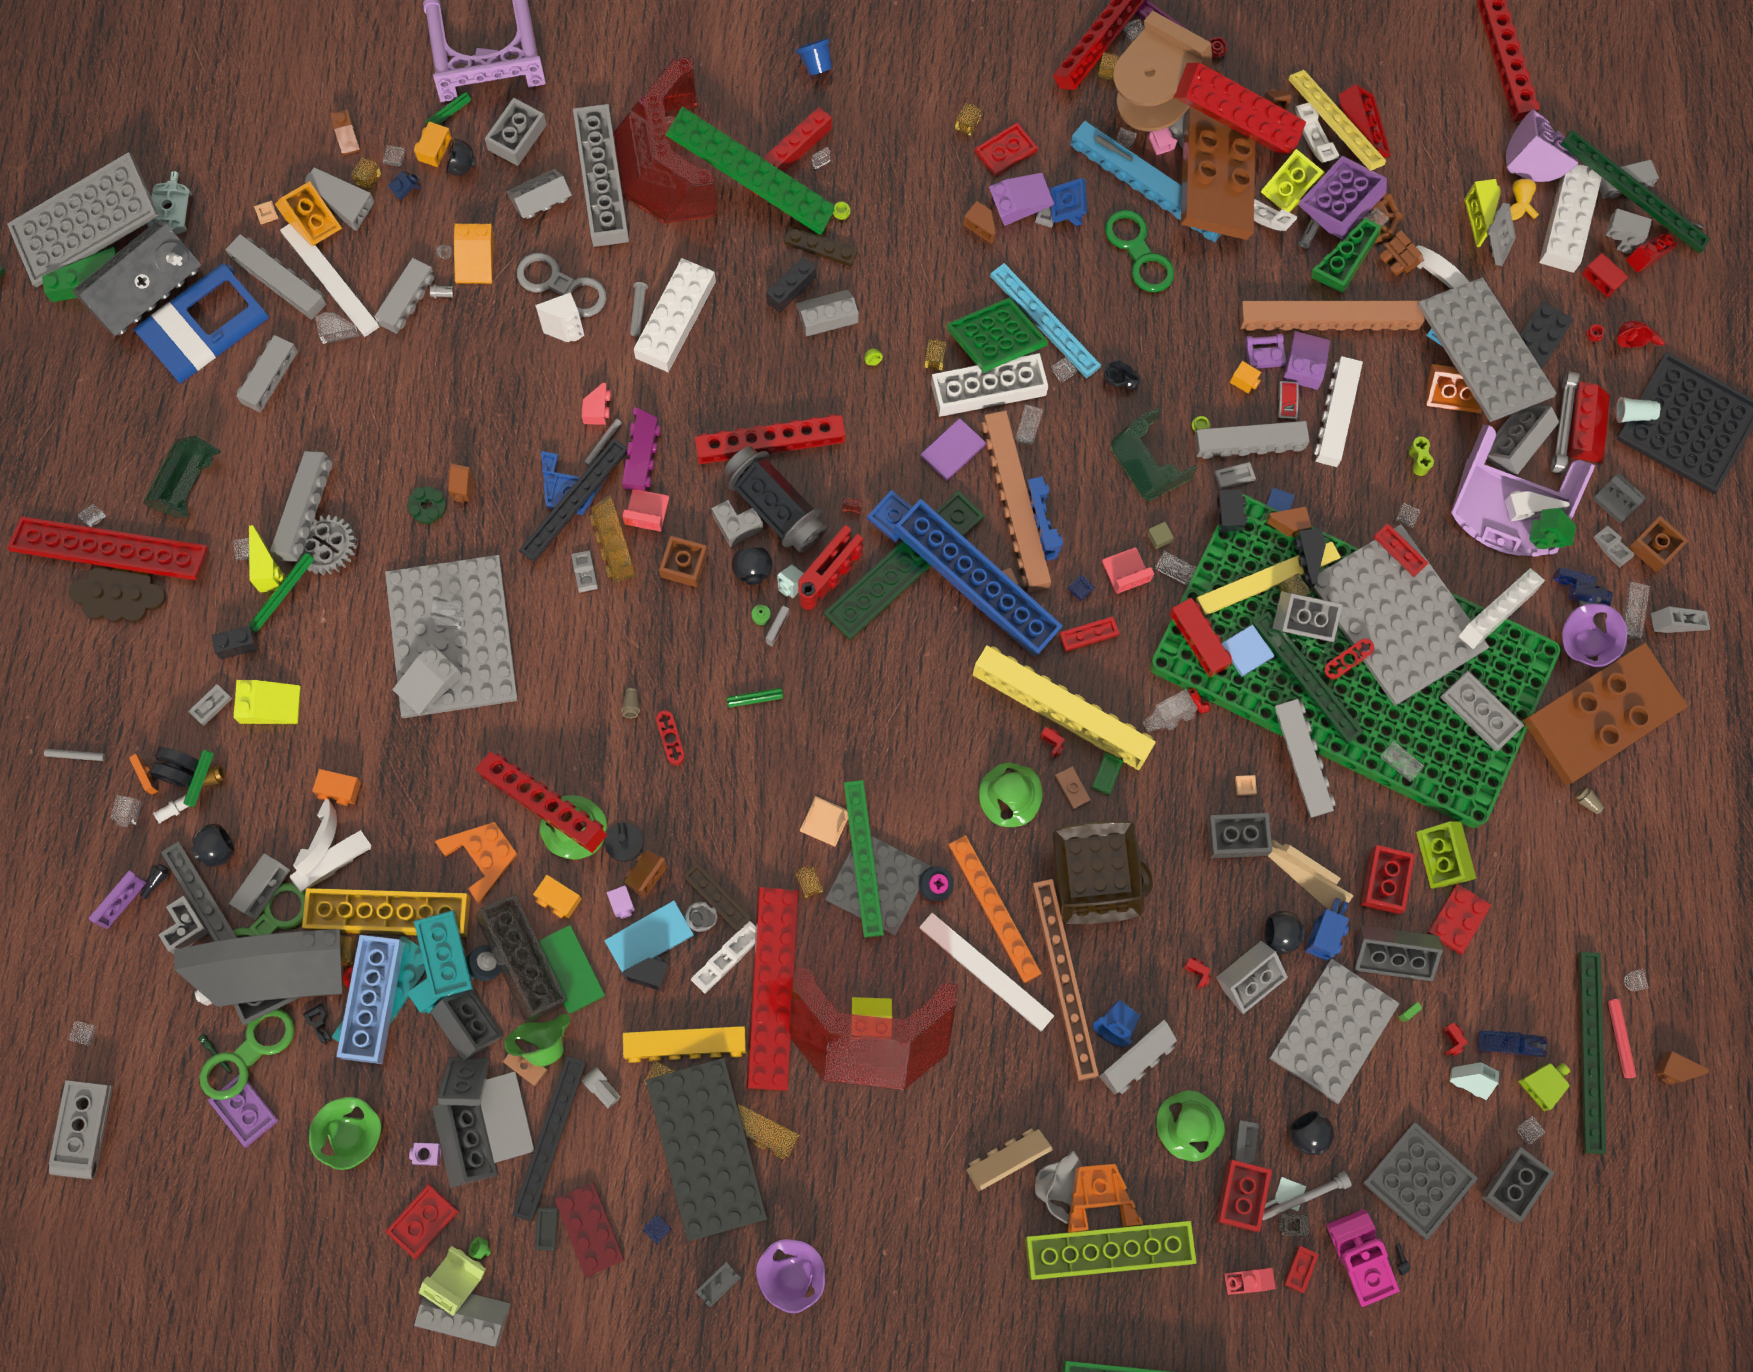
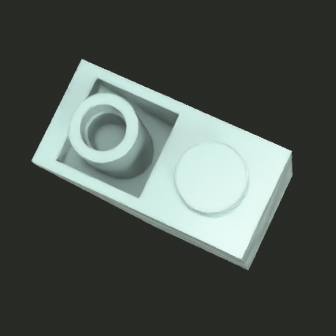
[777,565,804,598]
[1450,1062,1499,1100]

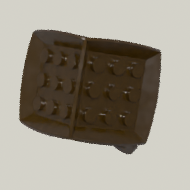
[1053,821,1153,924]

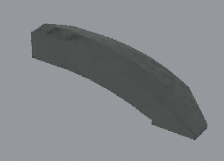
[174,929,342,1008]

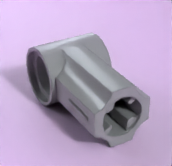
[581,1067,621,1109]

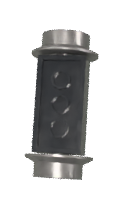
[724,446,827,553]

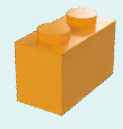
[414,122,452,167]
[533,875,582,919]

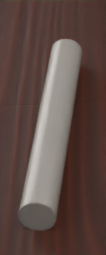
[584,418,622,466]
[44,749,106,761]

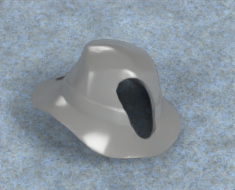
[1035,1151,1082,1223]

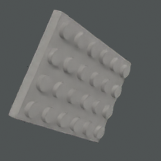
[1269,959,1400,1104]

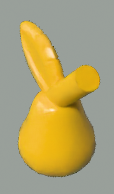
[1510,179,1539,221]

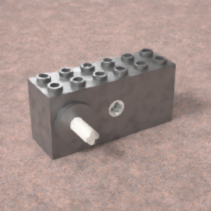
[72,220,201,336]

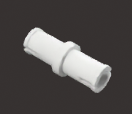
[153,795,189,824]

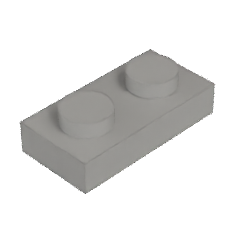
[188,684,232,726]

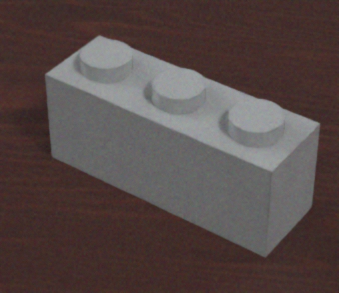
[1599,160,1659,199]
[229,854,290,920]

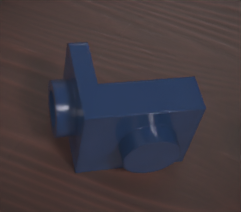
[388,171,422,200]

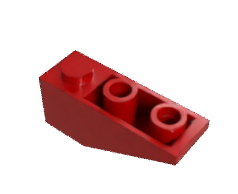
[1626,232,1677,273]

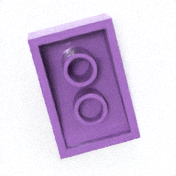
[989,173,1054,226]
[1282,331,1330,390]

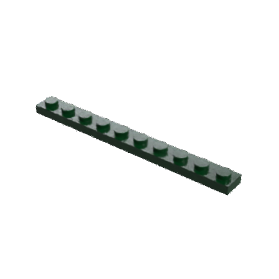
[1560,129,1711,253]
[1579,951,1606,1155]

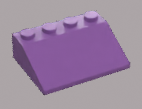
[1299,156,1387,240]

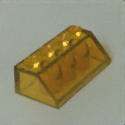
[590,495,635,582]

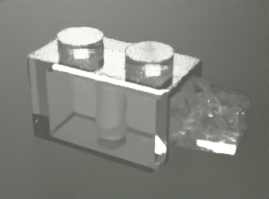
[1143,689,1198,733]

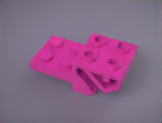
[1326,1209,1400,1307]

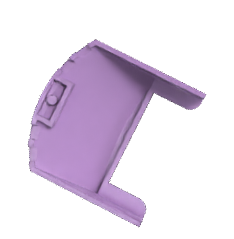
[1451,424,1595,556]

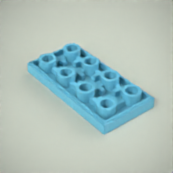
[604,901,694,973]

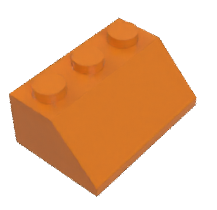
[1426,364,1482,413]

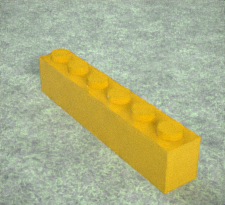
[623,1026,746,1063]

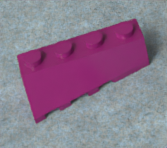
[622,407,661,491]

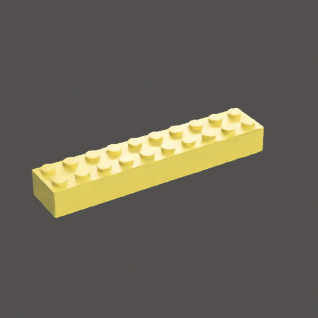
[973,646,1156,770]

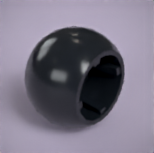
[731,547,773,585]
[191,824,235,867]
[1265,911,1305,954]
[1289,1111,1334,1155]

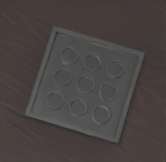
[825,836,931,937]
[1362,1122,1478,1240]

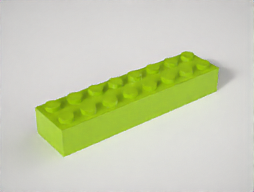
[1025,1221,1196,1280]

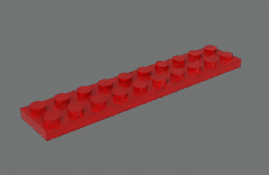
[7,516,208,581]
[746,887,798,1091]

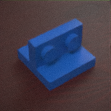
[1050,178,1087,226]
[867,490,912,542]

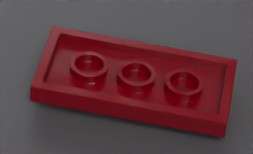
[555,1182,624,1278]

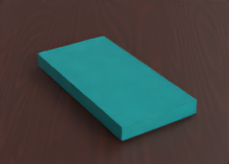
[414,910,473,1000]

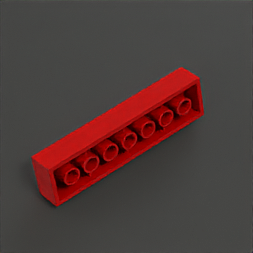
[1174,62,1307,155]

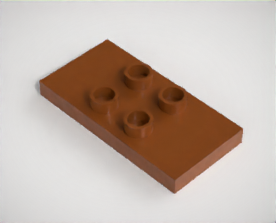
[1181,107,1255,240]
[1523,642,1688,785]

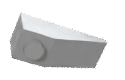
[1651,607,1710,633]

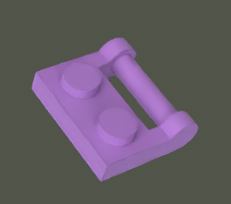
[1245,334,1286,369]

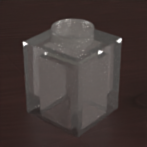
[110,795,142,827]

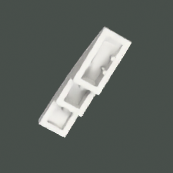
[290,830,371,893]
[691,921,756,993]

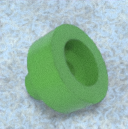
[752,605,771,625]
[469,1237,491,1260]

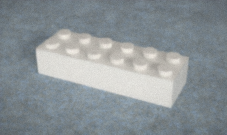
[1539,164,1602,273]
[634,258,716,373]
[931,353,1048,417]

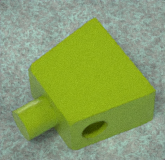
[1518,1063,1570,1111]

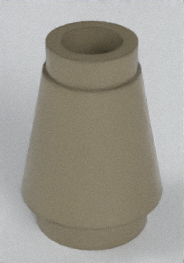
[621,688,640,718]
[1575,786,1605,815]

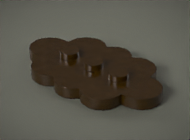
[68,566,166,623]

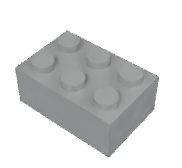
[485,98,547,166]
[1272,591,1343,642]

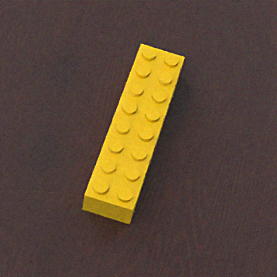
[302,888,471,937]

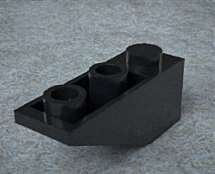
[1294,528,1326,591]

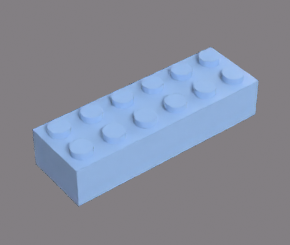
[337,935,405,1064]

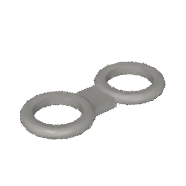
[517,253,607,317]

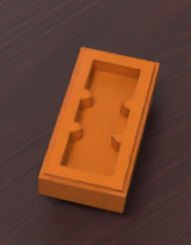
[129,754,158,795]

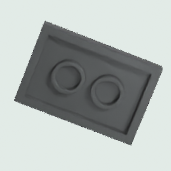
[438,1057,490,1106]

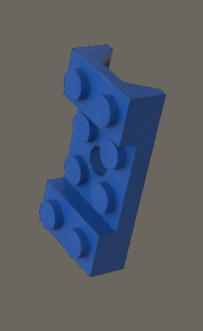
[1028,476,1063,561]

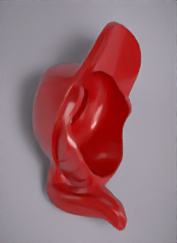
[1617,321,1665,348]

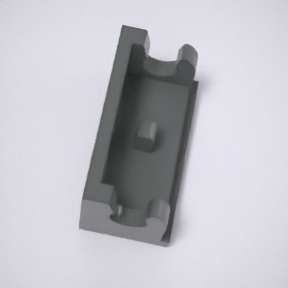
[1232,1120,1259,1165]
[695,1262,741,1307]

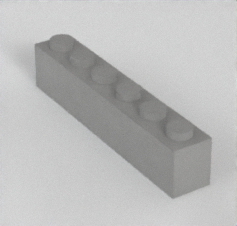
[225,234,326,320]
[1194,421,1310,459]
[270,451,333,562]
[1274,699,1336,818]

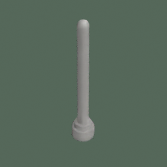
[1262,1171,1351,1220]

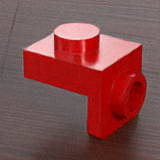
[1040,727,1065,759]
[1183,958,1211,989]
[1442,1023,1468,1056]

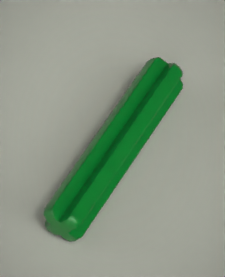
[425,92,471,126]
[726,688,783,707]
[183,750,214,807]

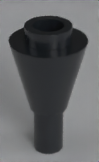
[140,863,170,899]

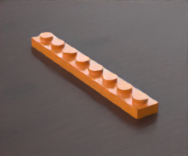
[948,835,1042,984]

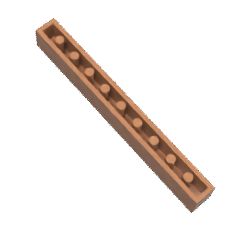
[1239,301,1424,331]
[981,411,1051,593]
[1032,879,1099,1082]

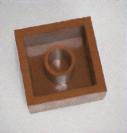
[1628,516,1689,573]
[659,536,708,587]

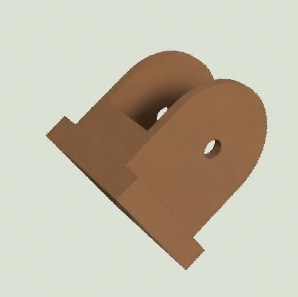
[1114,11,1213,131]

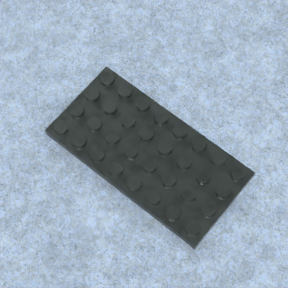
[646,1058,768,1241]

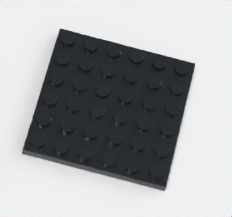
[1616,352,1753,495]

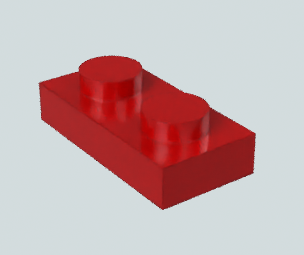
[1283,1246,1319,1293]

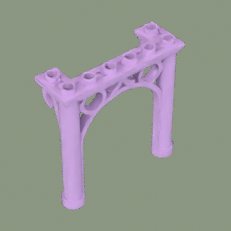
[423,0,546,102]

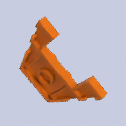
[435,822,518,904]
[1068,1164,1143,1233]

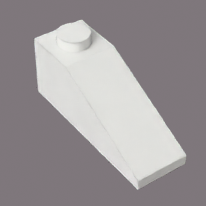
[1505,491,1570,522]

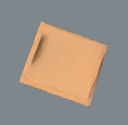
[800,796,848,847]

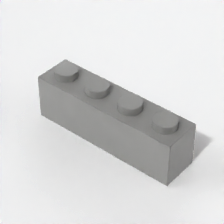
[374,258,435,334]
[237,335,298,413]

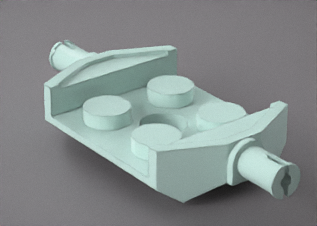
[147,171,192,234]

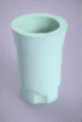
[1616,397,1660,423]

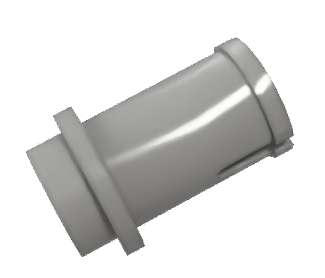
[430,284,453,299]

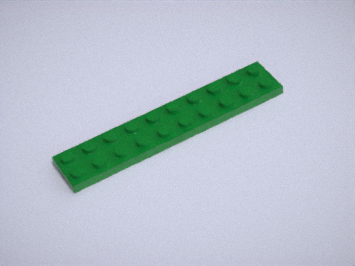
[666,106,835,235]

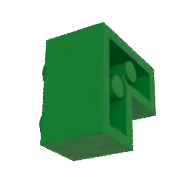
[1529,508,1576,549]

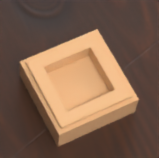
[254,201,279,225]
[1235,775,1257,796]

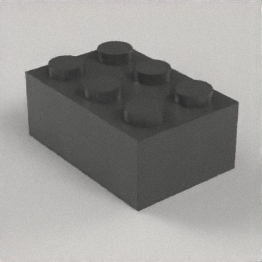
[1206,813,1273,858]
[1480,1147,1555,1223]

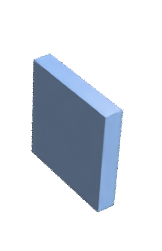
[1222,625,1274,677]

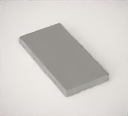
[1441,671,1524,752]
[481,1072,535,1163]

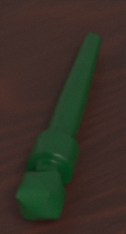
[198,1034,232,1074]

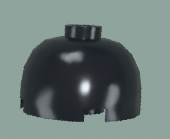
[446,138,476,176]

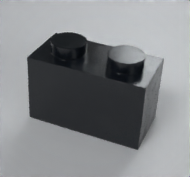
[1216,490,1247,532]
[211,625,259,659]

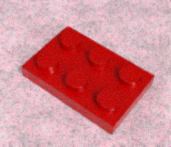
[1427,884,1491,955]

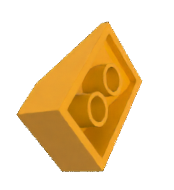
[275,181,342,246]
[454,224,495,284]

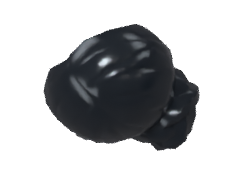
[1104,360,1140,389]

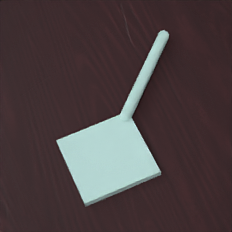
[1265,1177,1306,1211]

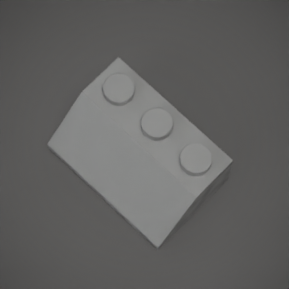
[506,169,572,219]
[796,290,859,337]
[1216,941,1288,1014]

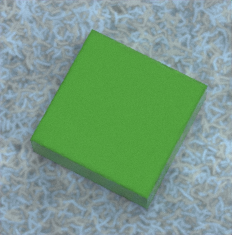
[1398,1002,1422,1022]

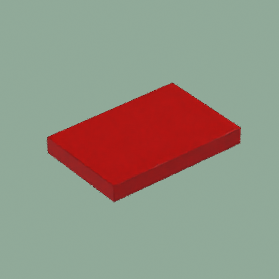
[974,122,1038,177]
[385,1183,459,1260]

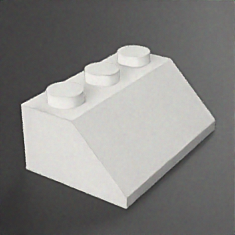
[535,293,584,342]

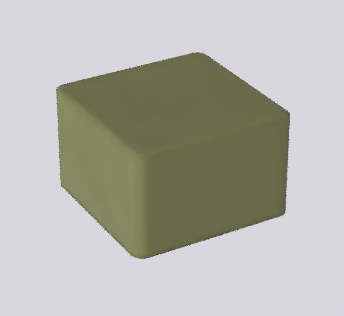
[1147,522,1174,549]

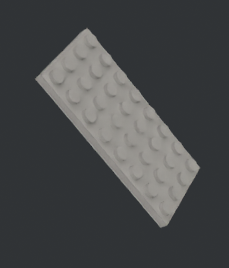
[7,152,159,287]
[1417,277,1556,422]

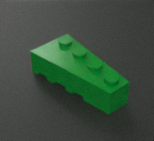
[1311,218,1381,294]
[42,247,118,302]

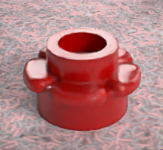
[1586,324,1605,342]

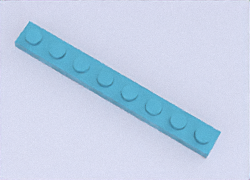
[990,263,1101,379]

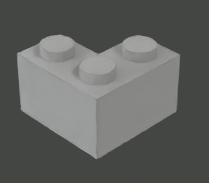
[1606,209,1652,254]
[712,500,763,547]
[159,896,209,954]

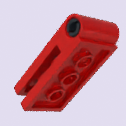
[798,525,864,610]

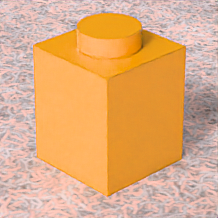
[1230,361,1261,394]

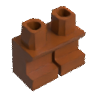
[1379,230,1424,276]

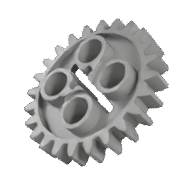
[300,515,357,575]

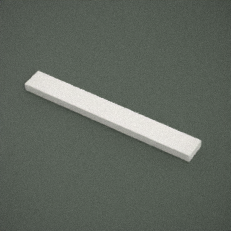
[280,224,379,337]
[919,913,1054,1031]

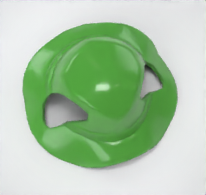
[979,763,1042,827]
[540,795,607,860]
[504,1014,571,1067]
[1156,1090,1225,1161]
[309,1097,381,1170]

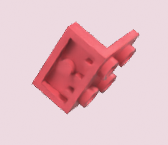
[622,489,669,532]
[1102,548,1154,594]

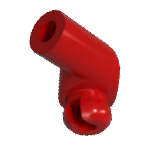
[1188,688,1211,714]

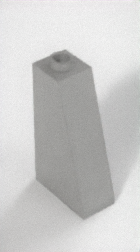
[305,168,374,231]

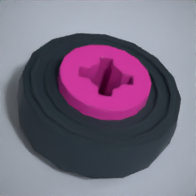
[919,866,954,902]

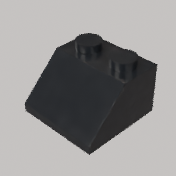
[622,956,671,992]

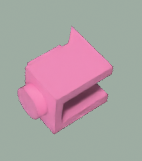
[1148,128,1177,155]

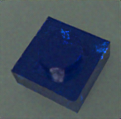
[1068,574,1095,602]
[642,1214,672,1244]

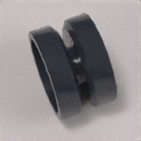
[148,746,199,788]

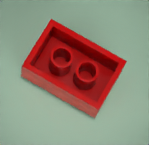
[1360,845,1415,915]
[1215,1160,1272,1232]

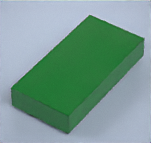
[1091,753,1124,796]

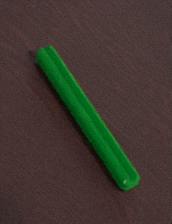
[248,553,314,632]

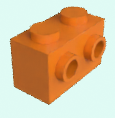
[312,769,361,806]

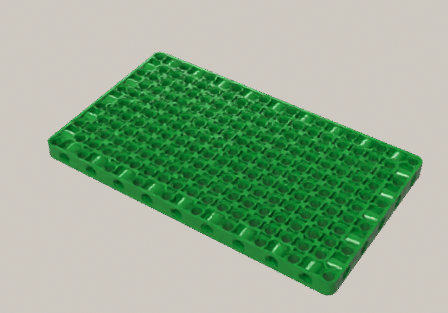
[1150,494,1560,828]

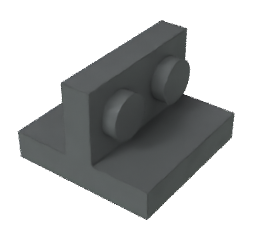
[1592,473,1646,524]

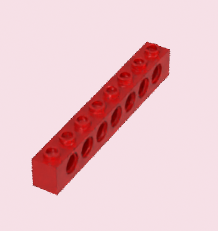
[1052,0,1145,90]
[1476,0,1540,122]
[695,414,845,464]
[475,751,607,853]

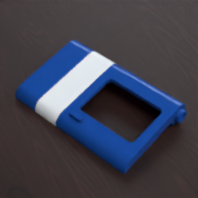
[133,263,269,384]

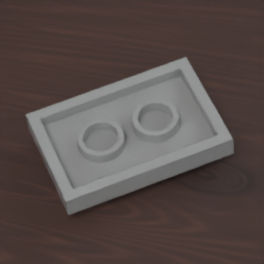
[1488,203,1516,266]

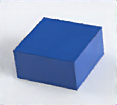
[1266,488,1295,511]

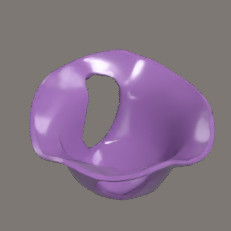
[1562,604,1627,667]
[756,1239,825,1313]

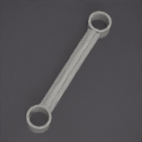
[1551,371,1579,474]

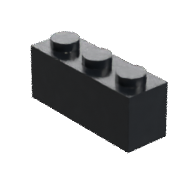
[766,256,817,313]

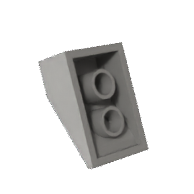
[392,644,462,716]

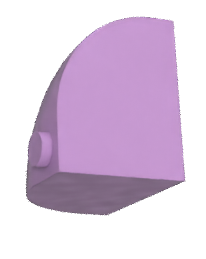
[1506,109,1578,182]

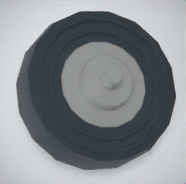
[467,945,504,981]

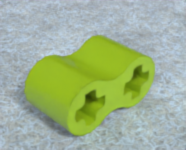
[1408,437,1434,476]

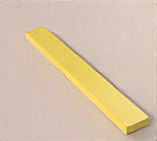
[1289,70,1386,171]
[1196,542,1341,616]

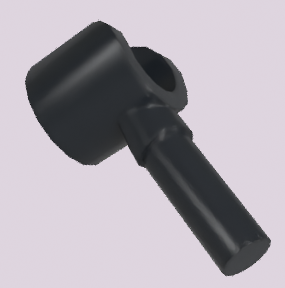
[1395,1244,1411,1275]

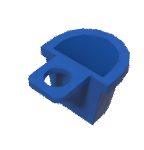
[795,38,833,75]
[1093,1000,1140,1047]

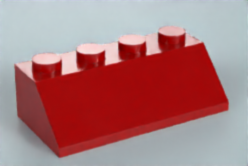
[1338,84,1391,158]
[1566,381,1610,463]

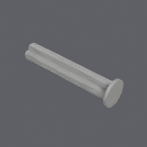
[630,282,648,337]

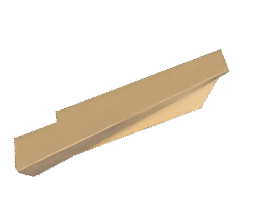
[1268,840,1353,913]

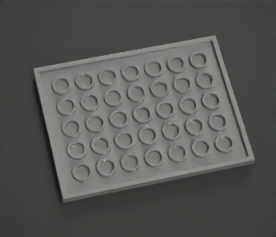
[1313,524,1489,706]
[385,555,518,718]

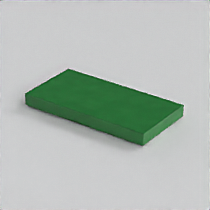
[534,925,605,1015]

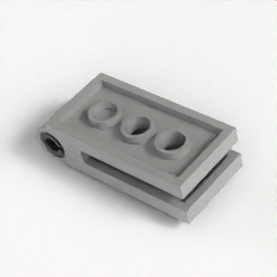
[49,1080,113,1180]

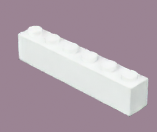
[1314,356,1363,467]
[1459,568,1545,649]

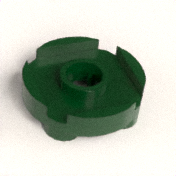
[407,487,447,524]

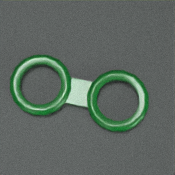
[1105,210,1174,293]

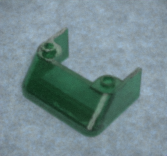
[1110,407,1198,501]
[143,435,221,518]

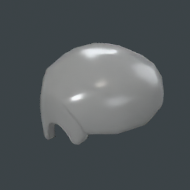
[685,902,718,932]

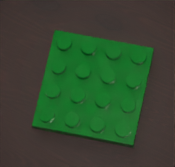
[947,297,1047,373]

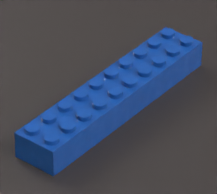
[893,498,1063,657]

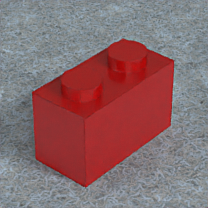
[1582,253,1628,298]

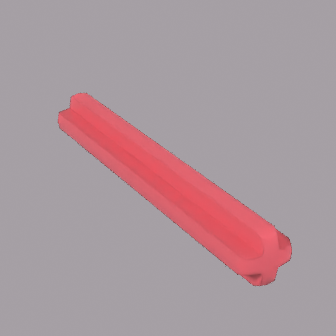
[1608,999,1636,1079]

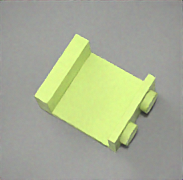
[419,1246,486,1316]

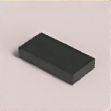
[535,1207,559,1250]

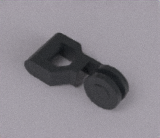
[303,1004,333,1045]

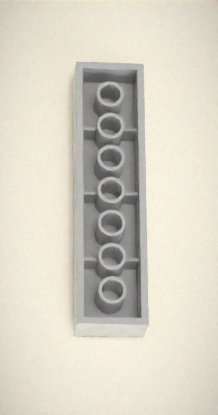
[573,104,629,247]

